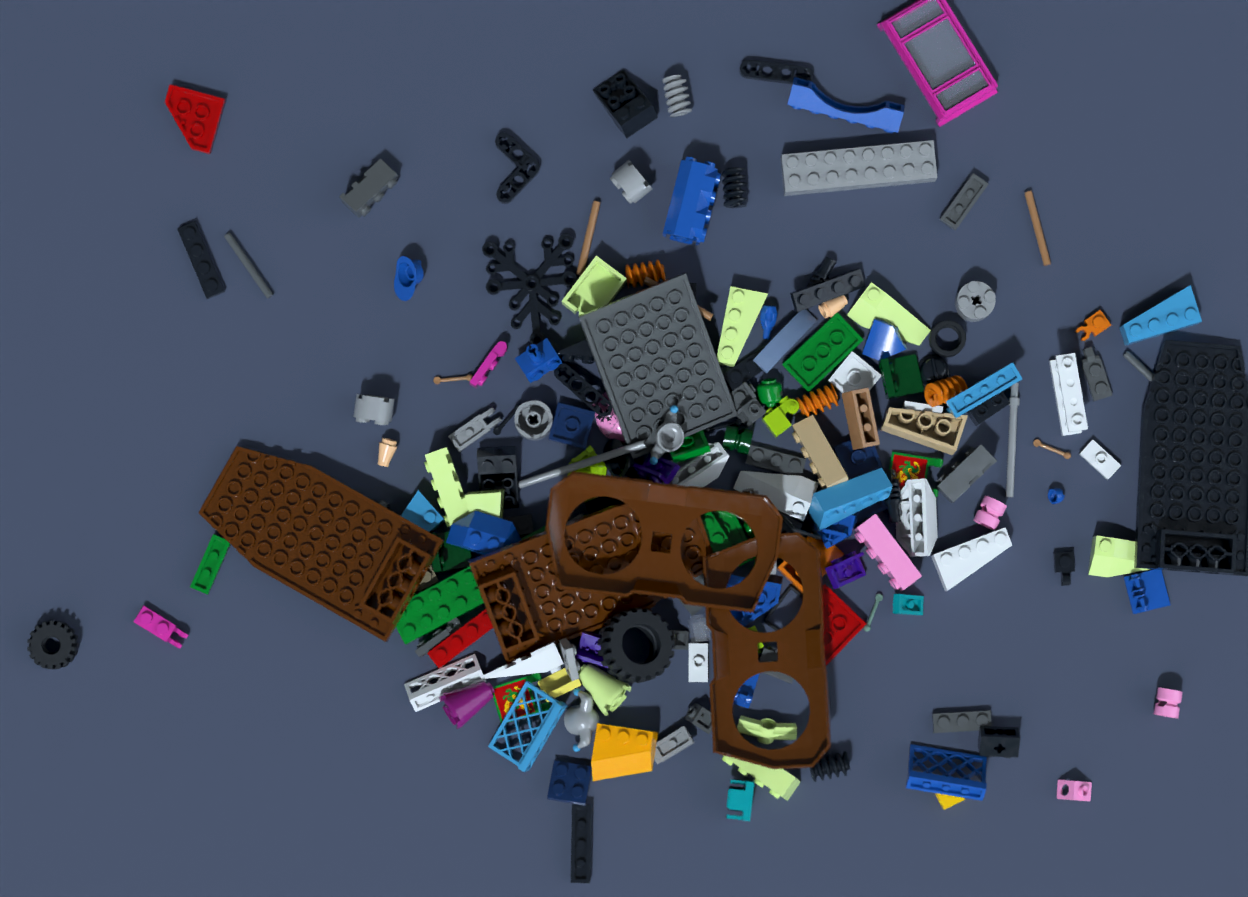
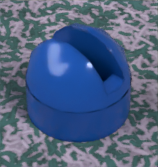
[1048,488,1065,504]

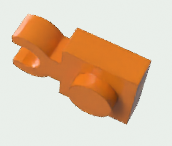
[1075,310,1111,341]

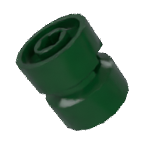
[722,425,753,454]

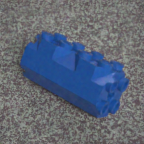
[662,157,721,245]

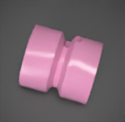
[973,496,1007,531]
[1154,687,1183,719]

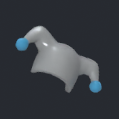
[649,405,684,465]
[564,688,599,752]

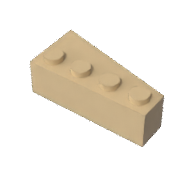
[880,408,968,455]
[792,415,848,489]

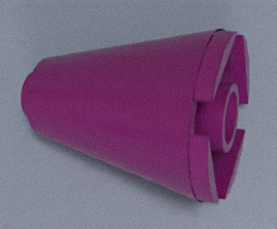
[439,681,495,729]

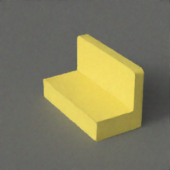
[538,668,582,702]

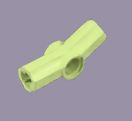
[737,715,797,744]

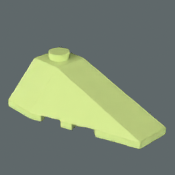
[847,282,931,346]
[1088,536,1151,577]

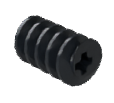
[722,167,747,208]
[809,751,850,782]

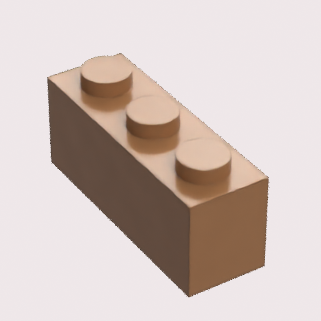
[842,388,880,450]

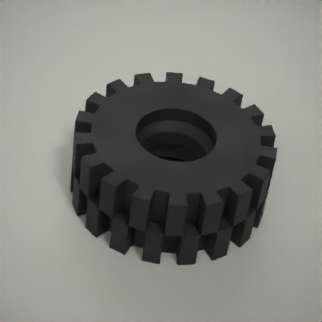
[27,621,79,669]

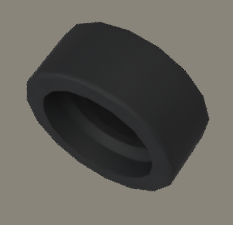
[929,320,966,358]

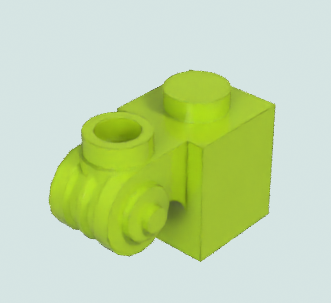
[762,396,799,438]

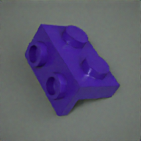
[633,453,680,484]
[825,551,867,589]
[575,631,609,669]

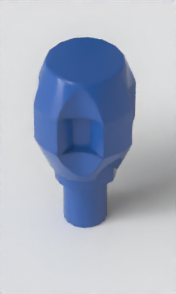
[760,305,777,339]

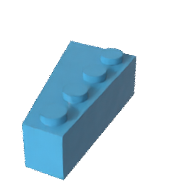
[1120,285,1202,346]
[808,468,892,531]
[401,490,445,533]

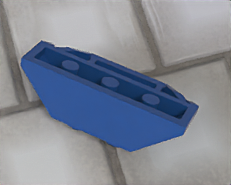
[446,511,521,555]

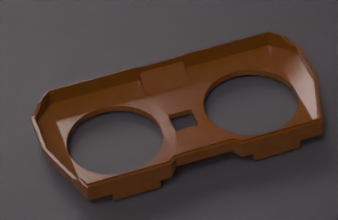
[545,471,783,612]
[703,533,831,769]

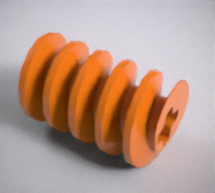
[625,259,666,288]
[924,375,968,407]
[796,383,839,417]

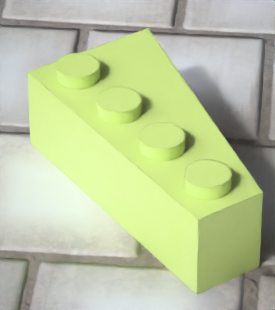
[716,286,768,367]
[424,447,469,527]
[722,755,800,801]

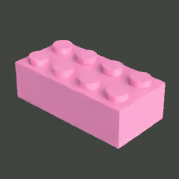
[854,514,922,591]

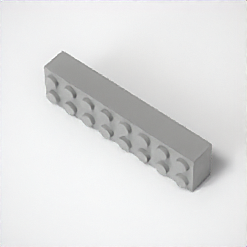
[780,140,937,196]

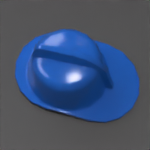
[394,256,424,301]

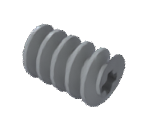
[662,75,692,117]

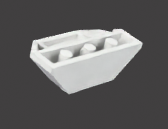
[670,442,729,487]
[896,479,938,557]

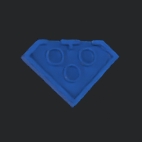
[727,575,782,627]

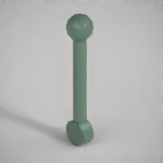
[863,594,883,632]

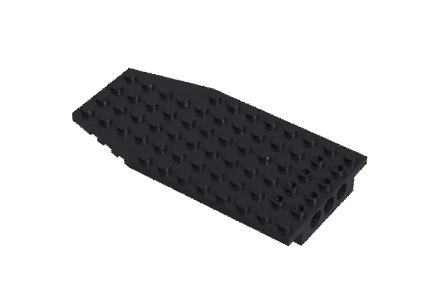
[1134,340,1248,576]

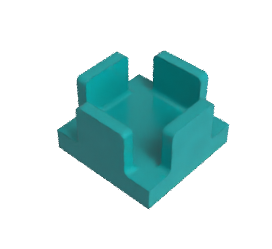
[726,779,754,821]

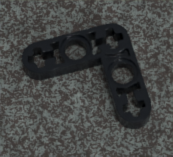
[495,132,540,204]

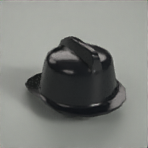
[918,354,950,394]
[603,438,637,477]

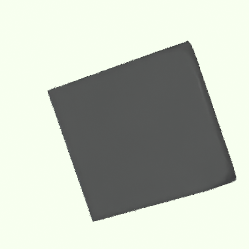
[671,630,689,650]

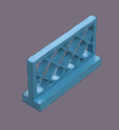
[944,363,1022,418]
[488,681,568,772]

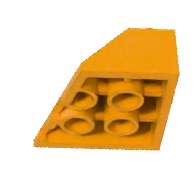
[591,723,658,781]

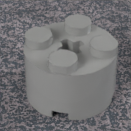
[610,160,652,204]
[955,281,996,322]
[353,394,395,425]
[514,400,553,441]

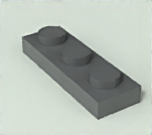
[940,173,988,231]
[745,445,806,476]
[932,710,992,733]

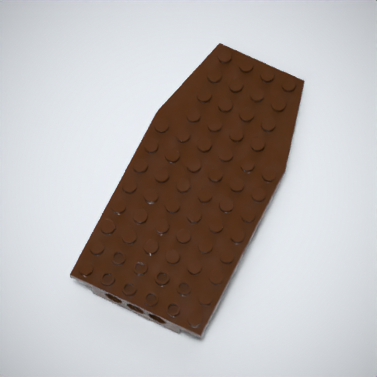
[199,446,444,642]
[468,503,713,664]

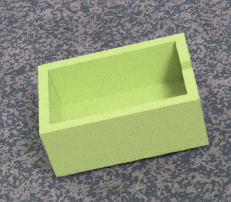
[562,256,627,316]

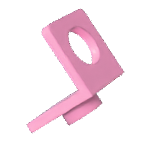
[1057,780,1092,801]

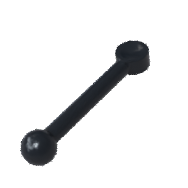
[493,403,521,435]
[703,419,742,433]

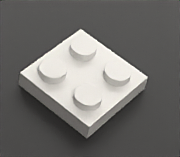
[828,351,882,393]

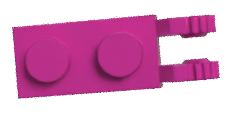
[469,341,508,388]
[134,606,188,649]

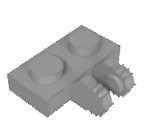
[558,638,580,681]

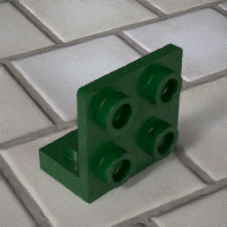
[878,354,924,399]
[432,531,472,573]

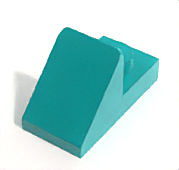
[893,594,924,615]

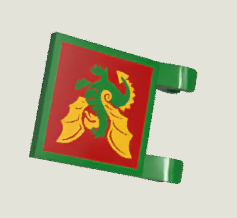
[889,452,943,498]
[493,673,551,723]

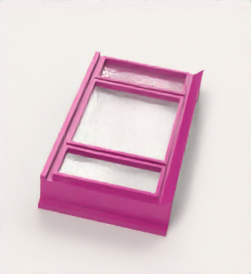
[877,0,998,127]

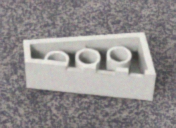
[931,527,1012,591]

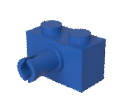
[515,338,562,383]

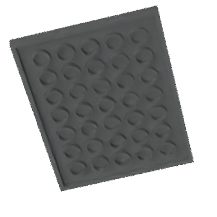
[578,273,737,459]

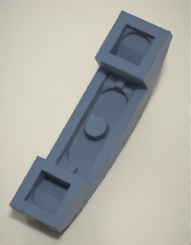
[753,309,817,374]

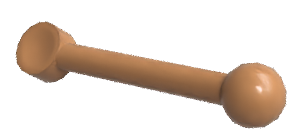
[433,374,473,385]
[1033,439,1071,459]

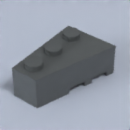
[339,158,398,218]
[936,445,997,504]

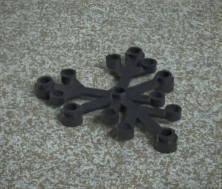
[482,234,577,345]

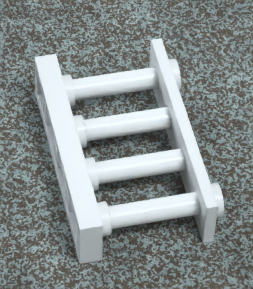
[1049,353,1088,436]

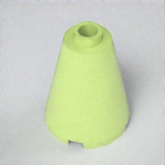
[578,664,631,716]

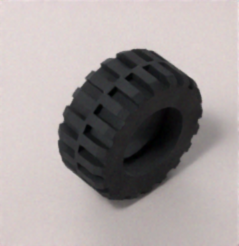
[597,607,675,683]

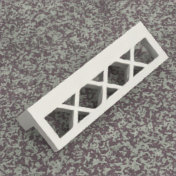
[404,654,486,712]

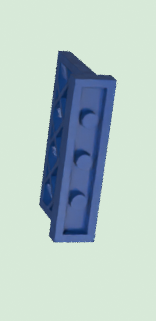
[906,744,987,801]

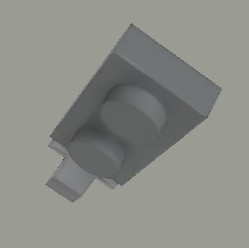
[1081,347,1112,402]
[415,618,463,658]

